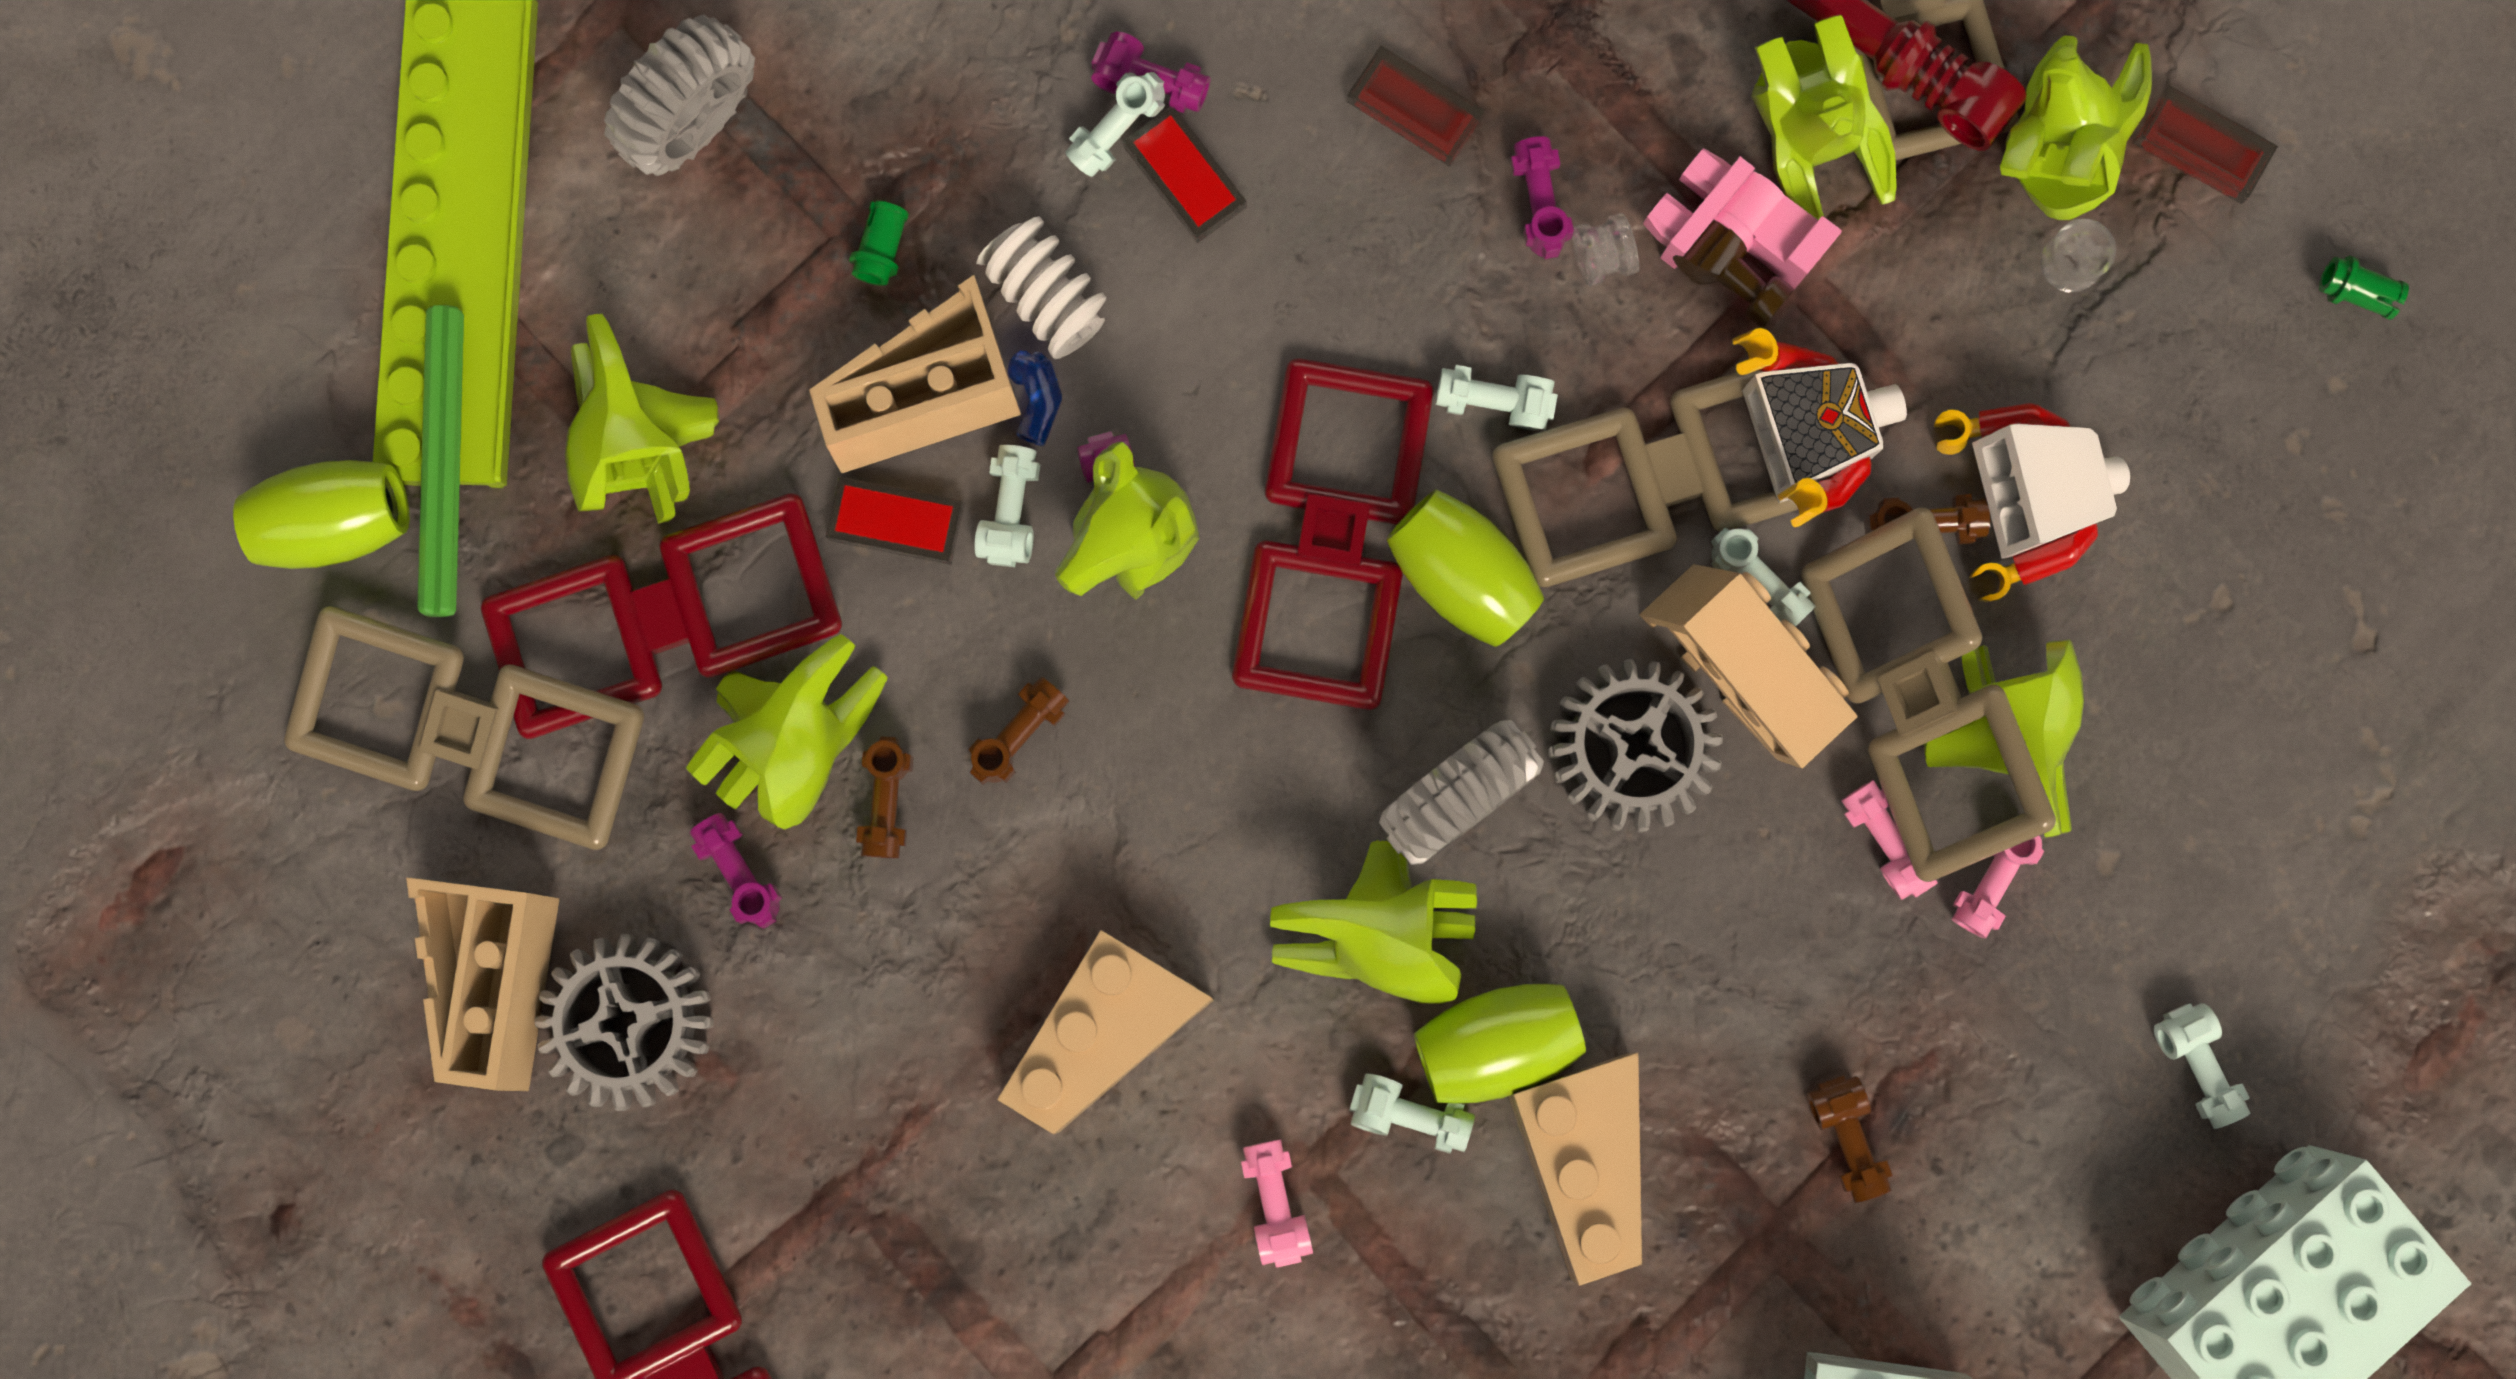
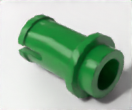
[849,201,909,286]
[2319,255,2409,320]

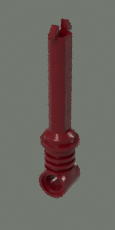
[1786,0,2027,151]

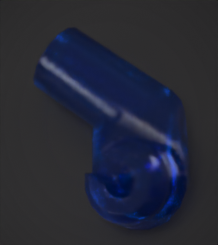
[1007,350,1062,446]

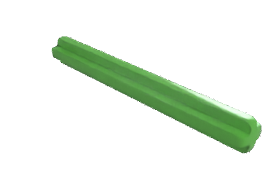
[417,305,464,617]

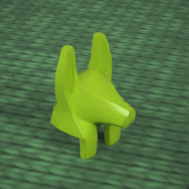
[1751,15,1896,220]
[2000,35,2152,220]
[565,314,719,524]
[1055,442,1200,600]
[686,634,888,830]
[1924,639,2084,837]
[1270,840,1477,1004]

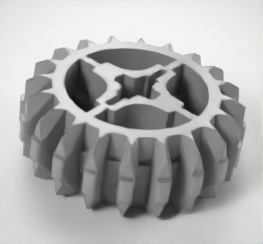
[604,14,755,176]
[1548,659,1723,833]
[1379,720,1544,865]
[534,934,714,1111]

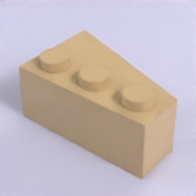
[809,275,1021,473]
[1639,564,1858,769]
[406,877,559,1091]
[997,930,1214,1134]
[1508,1053,1642,1286]

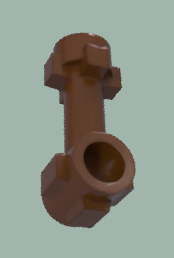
[1864,494,1990,549]
[968,676,1069,785]
[856,736,914,859]
[1807,1076,1893,1203]

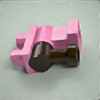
[1643,148,1842,328]

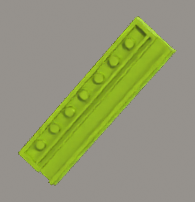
[373,0,538,488]

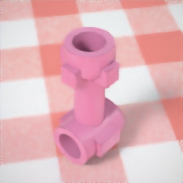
[1841,780,1938,900]
[1952,836,2044,939]
[1241,1139,1313,1268]

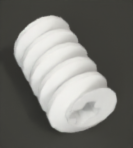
[976,216,1106,359]

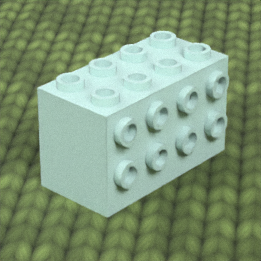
[2119,1145,2472,1379]

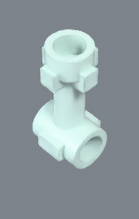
[1065,72,1165,177]
[1435,365,1558,432]
[975,445,1040,568]
[1711,528,1815,626]
[2154,1003,2250,1129]
[1349,1074,1475,1153]

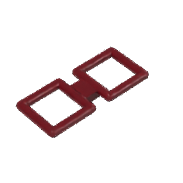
[1232,358,1434,710]
[480,493,842,739]
[542,1189,772,1379]

